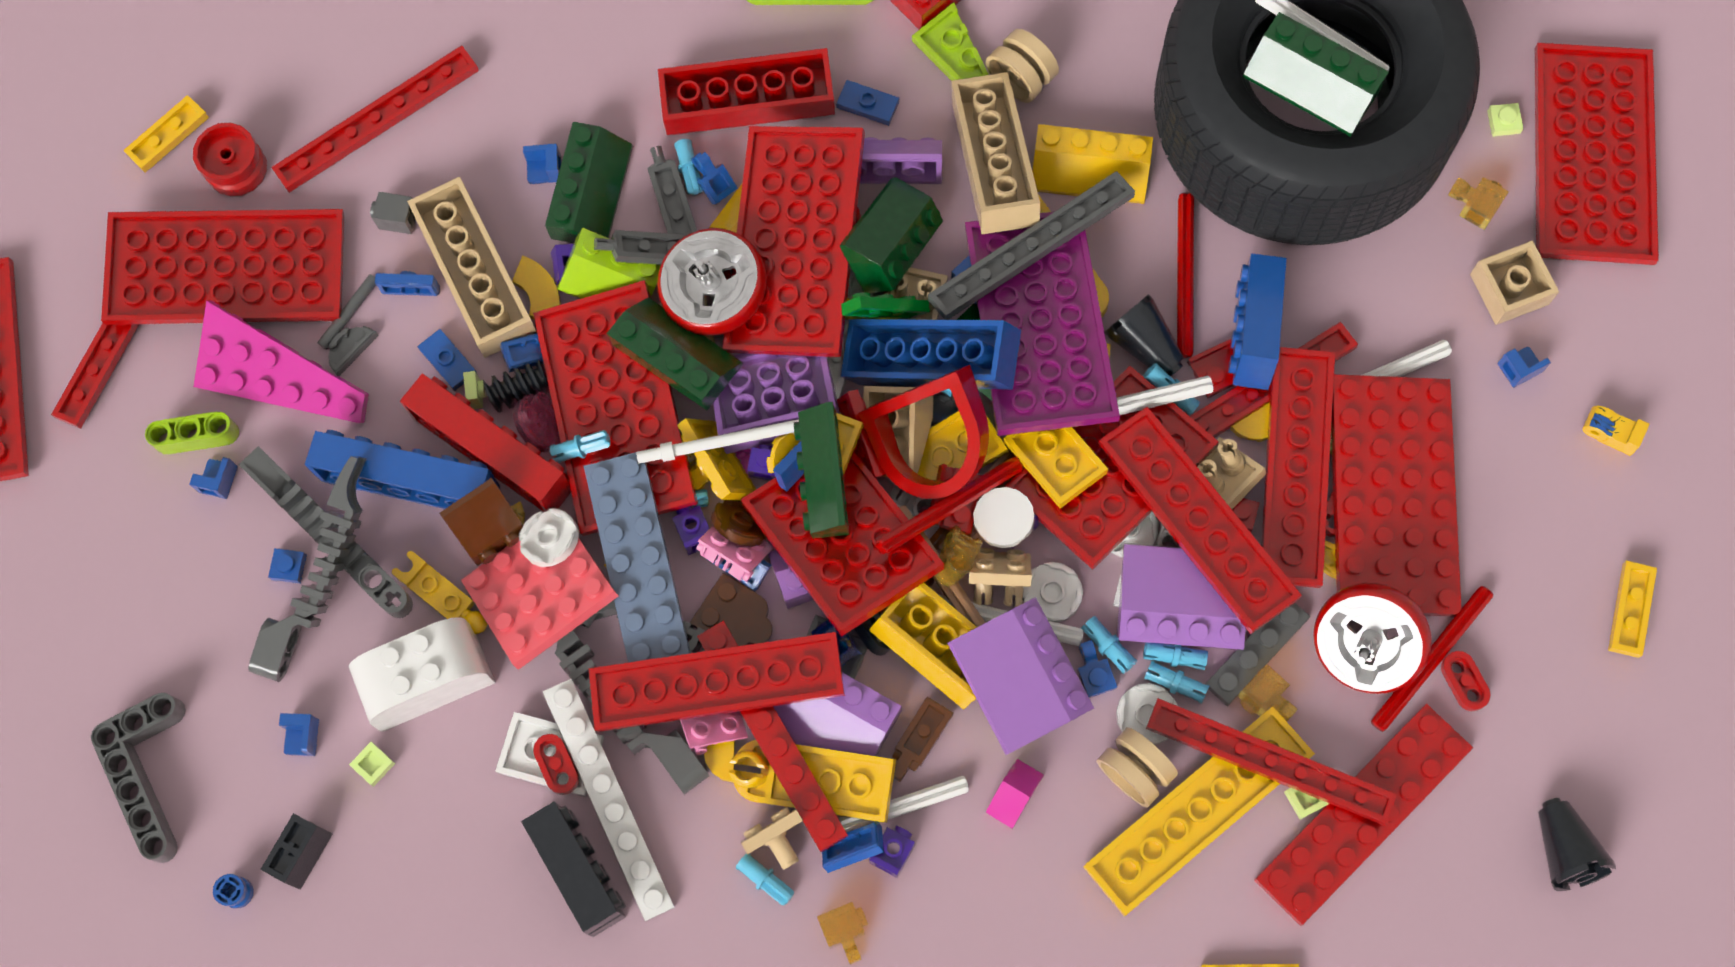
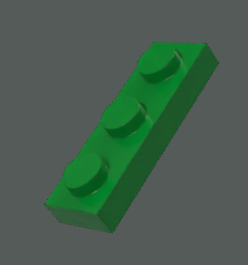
[841,292,930,320]

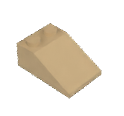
[863,386,933,477]

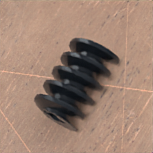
[483,359,549,413]

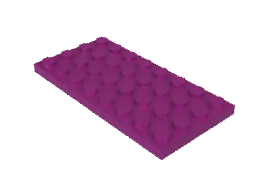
[965,211,1120,436]

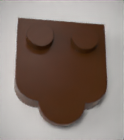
[690,573,773,646]

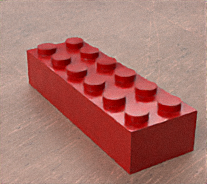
[658,48,835,136]
[400,373,571,512]

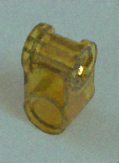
[935,525,983,586]

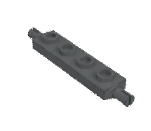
[647,146,697,278]
[594,230,696,267]

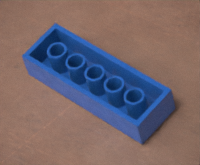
[840,319,1022,390]
[304,430,501,509]

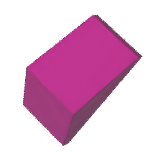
[985,759,1044,829]

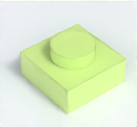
[1487,103,1524,136]
[463,371,487,409]
[349,742,396,787]
[1284,788,1329,820]

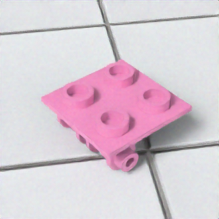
[696,526,774,582]
[680,711,748,755]

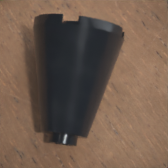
[1104,294,1184,376]
[1538,798,1616,891]

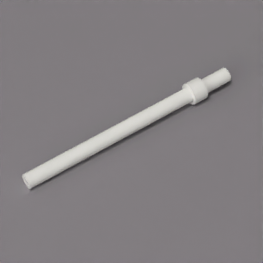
[636,419,799,464]

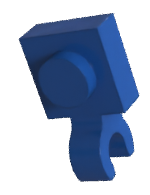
[691,152,738,204]
[1077,640,1118,698]

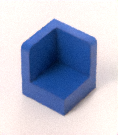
[523,144,562,184]
[1497,347,1551,388]
[189,457,238,499]
[279,713,319,756]

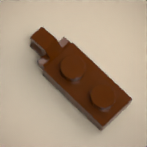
[892,697,954,782]

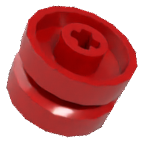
[193,122,267,197]

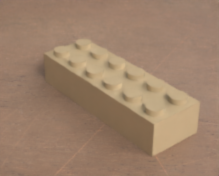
[951,72,1040,234]
[407,177,537,358]

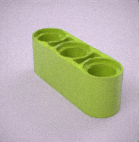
[145,411,239,454]

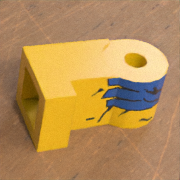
[1582,406,1650,456]

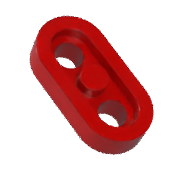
[1441,651,1491,712]
[533,734,579,795]

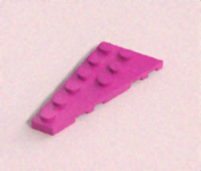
[193,300,369,423]

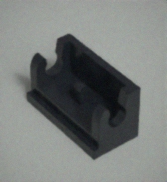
[260,813,333,890]

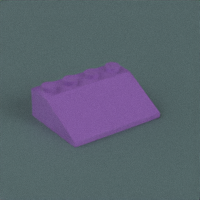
[713,353,840,454]
[1117,544,1246,650]
[947,597,1094,755]
[749,672,902,756]

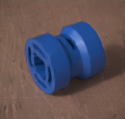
[213,874,254,908]

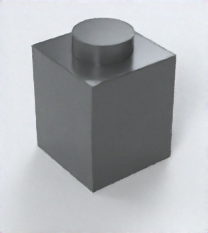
[370,192,416,234]

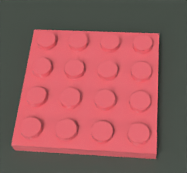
[461,536,619,670]

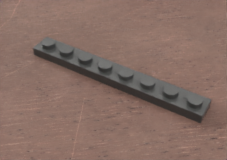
[928,171,1135,320]

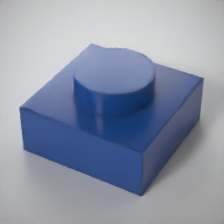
[268,548,307,584]

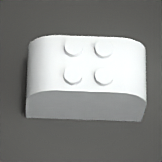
[349,617,496,732]

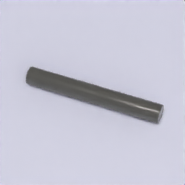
[317,274,376,350]

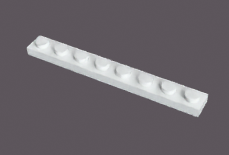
[543,679,674,921]

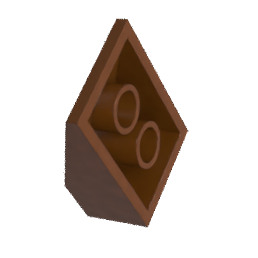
[439,478,523,566]

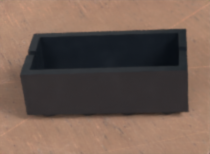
[521,801,626,937]

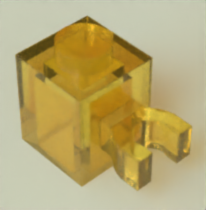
[1448,177,1509,230]
[1238,664,1298,721]
[817,902,868,965]

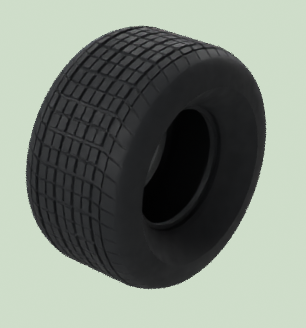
[1154,0,1480,245]

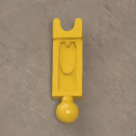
[392,551,487,634]

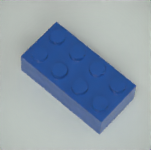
[1228,253,1287,390]

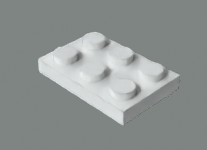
[495,712,604,797]

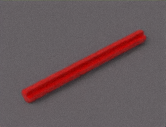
[1177,193,1194,358]
[876,457,1023,554]
[1371,586,1494,732]

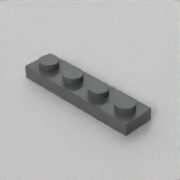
[1205,603,1310,707]

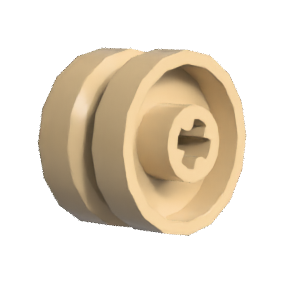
[986,29,1059,103]
[1096,727,1178,808]

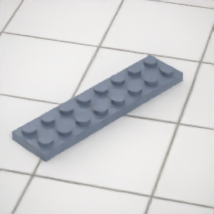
[584,452,691,662]

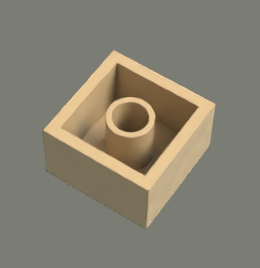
[1470,240,1559,325]

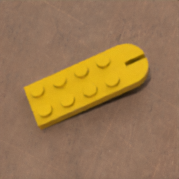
[728,740,896,823]

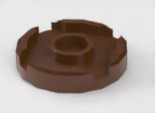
[711,500,767,547]

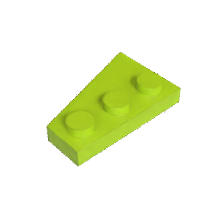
[912,2,989,81]

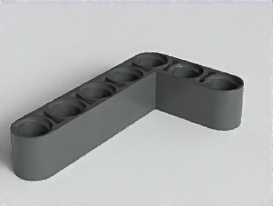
[91,693,186,863]

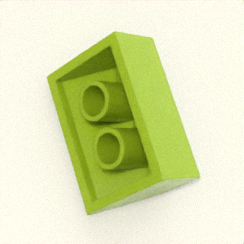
[557,228,661,299]

